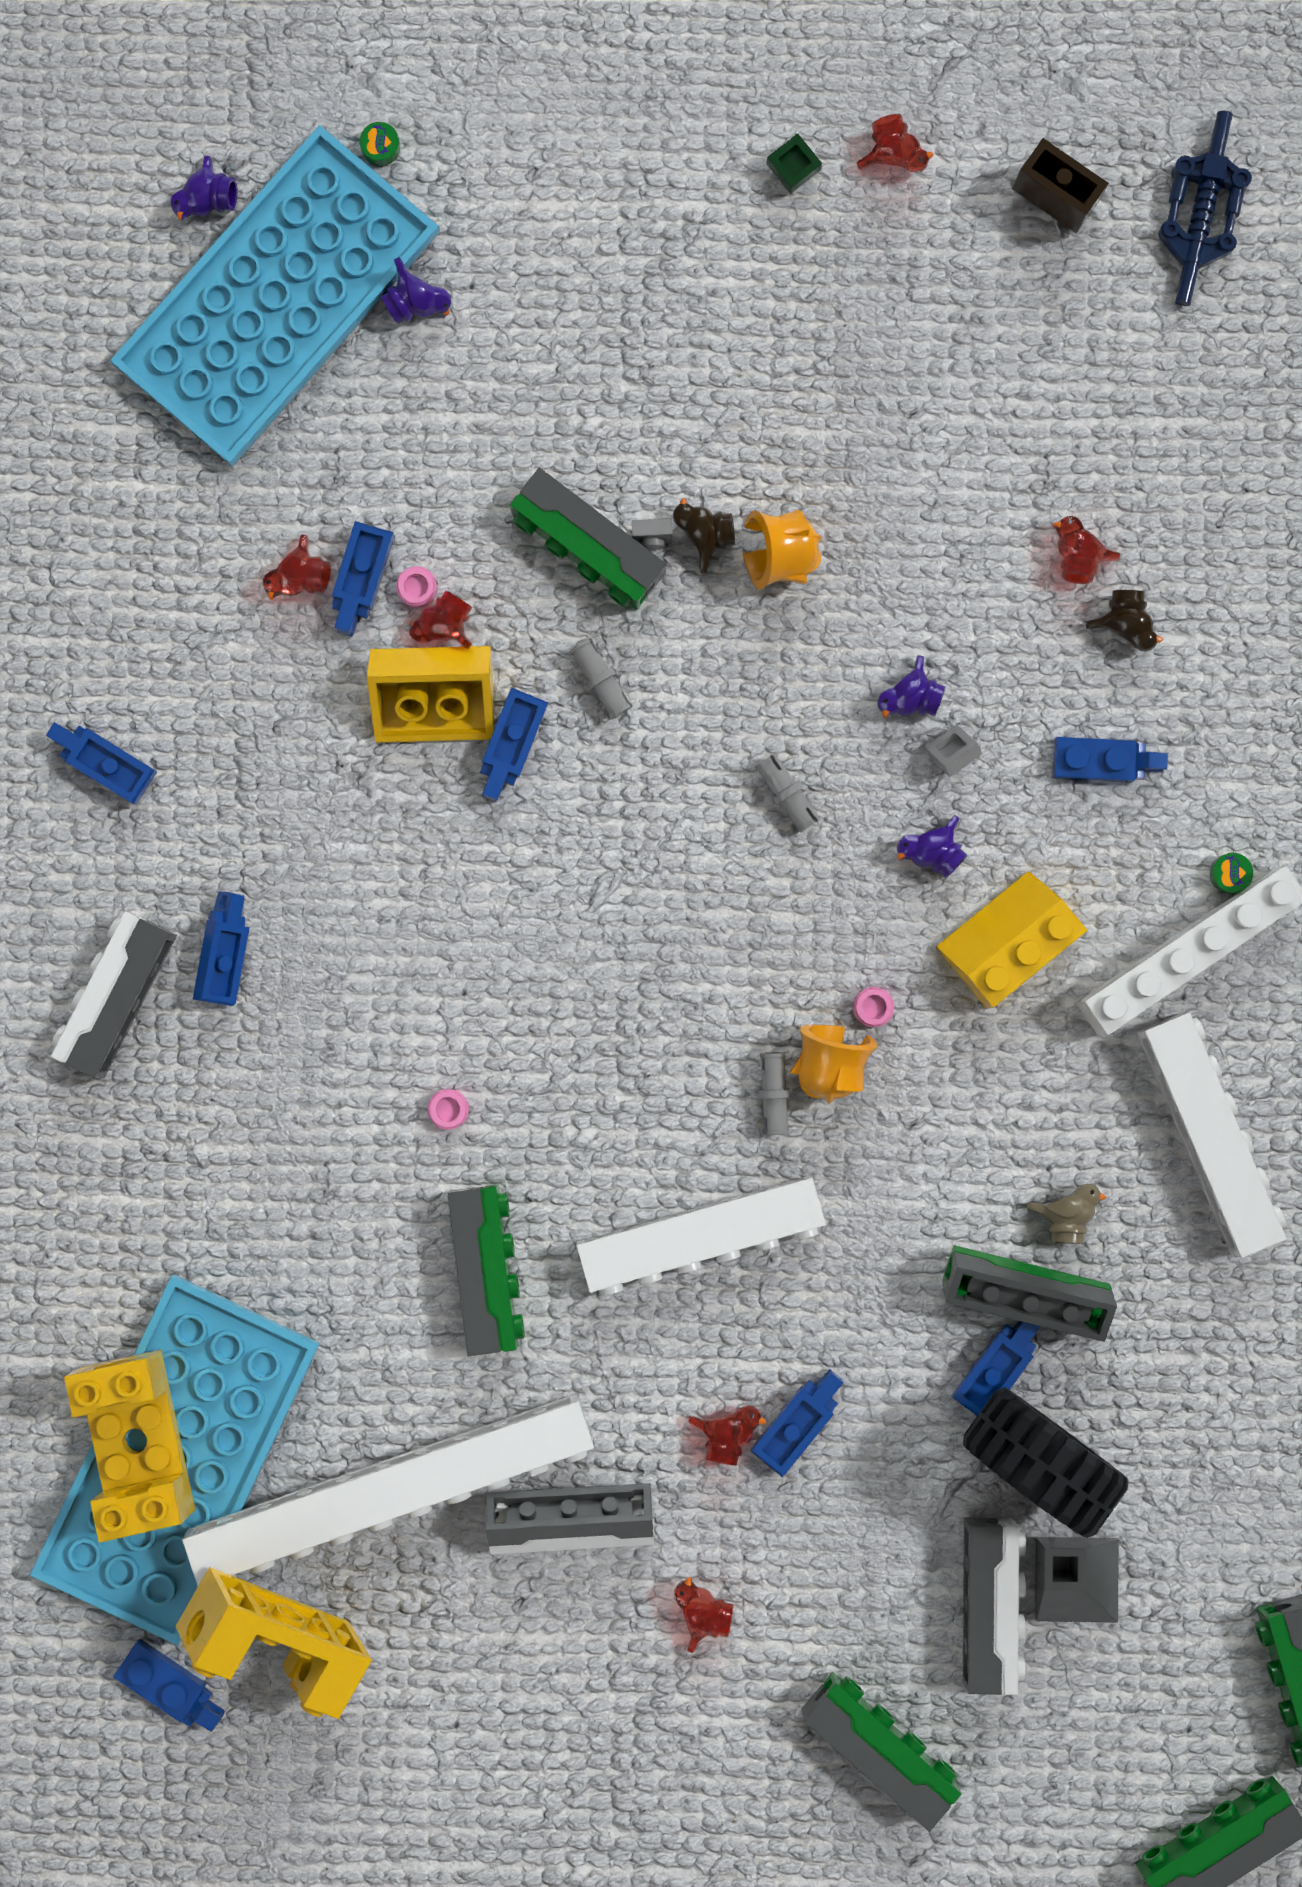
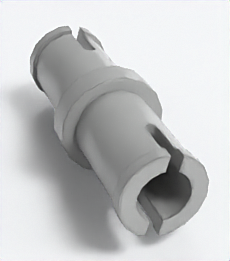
[569,638,633,720]
[755,752,821,833]
[758,1052,790,1135]

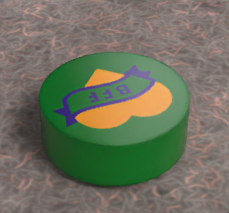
[360,122,400,166]
[1210,853,1253,894]

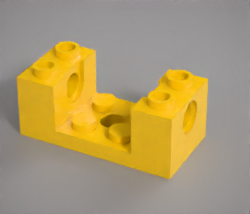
[64,1349,195,1543]
[176,1567,372,1719]

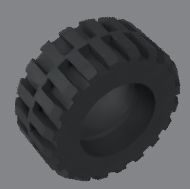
[963,1387,1128,1538]

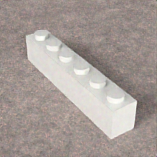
[1076,865,1302,1036]
[1136,1012,1287,1258]
[576,1175,826,1296]

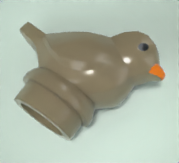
[1027,1184,1106,1244]

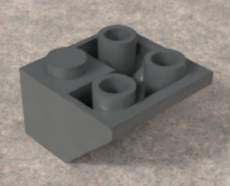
[1035,1537,1119,1623]

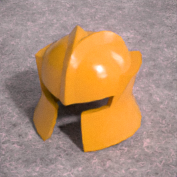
[742,509,822,590]
[790,1024,878,1104]

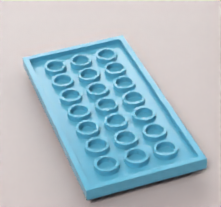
[110,125,440,467]
[30,1275,321,1646]

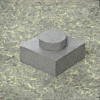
[632,518,673,551]
[925,725,982,777]

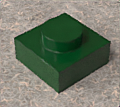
[766,133,823,194]

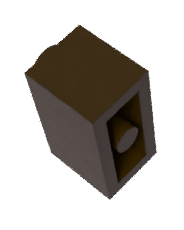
[1012,138,1109,234]

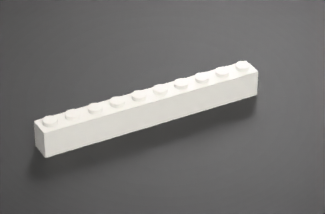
[182,1394,594,1586]

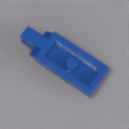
[332,521,395,637]
[480,688,548,802]
[46,722,157,805]
[1053,737,1168,783]
[192,891,250,1006]
[951,1321,1041,1416]
[750,1369,844,1477]
[113,1639,225,1732]

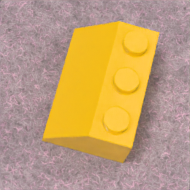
[367,646,495,743]
[936,871,1088,1009]

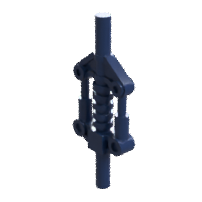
[1158,110,1252,306]

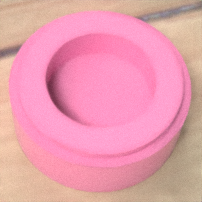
[396,566,438,609]
[853,987,894,1027]
[428,1089,469,1130]

